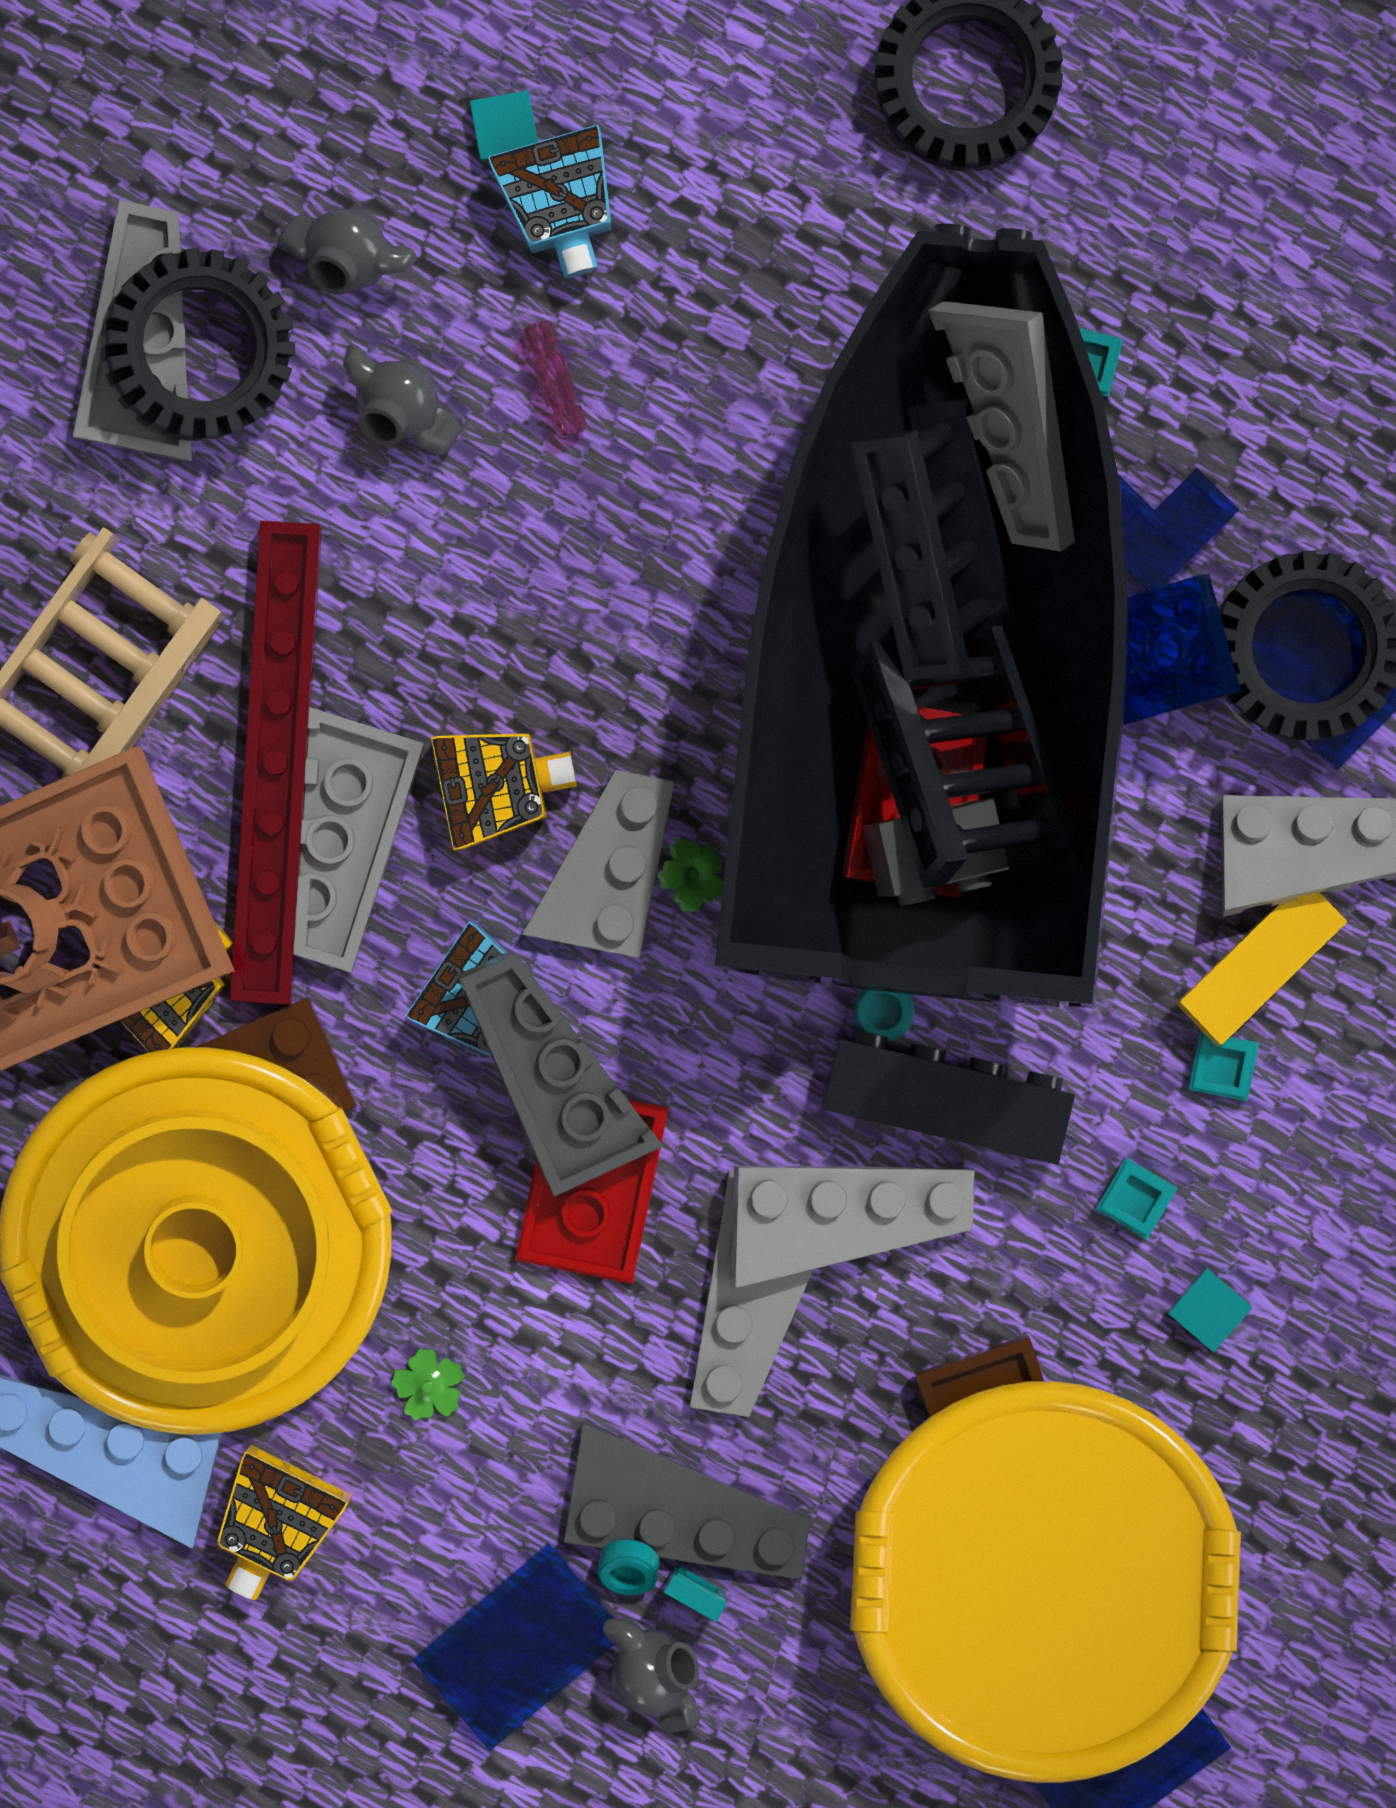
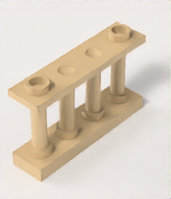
[0,527,227,778]

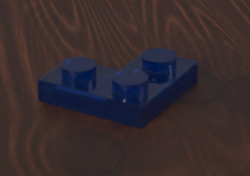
[1118,468,1240,597]

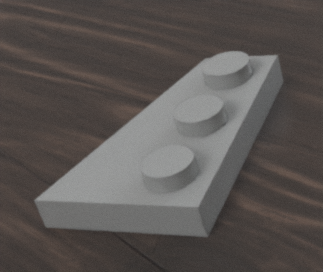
[522,770,675,958]

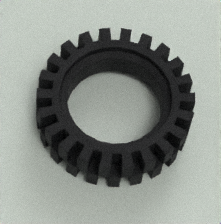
[874,0,1063,171]
[100,248,295,441]
[1210,551,1396,741]

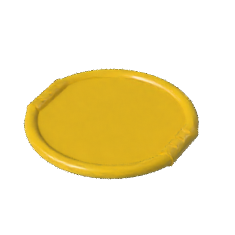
[0,1047,393,1435]
[850,1381,1241,1783]

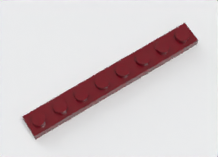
[230,520,322,1005]

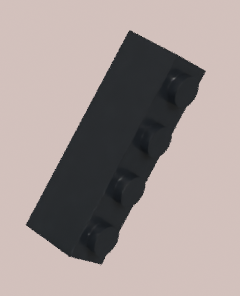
[821,1029,1075,1165]

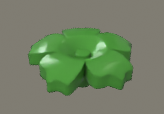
[657,838,724,912]
[391,1348,465,1421]

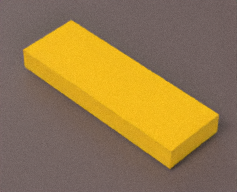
[1176,892,1347,1046]

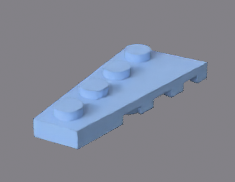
[0,1375,223,1549]

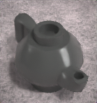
[278,209,417,295]
[343,344,461,455]
[603,1619,701,1733]

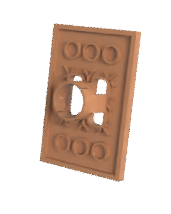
[0,746,235,1072]

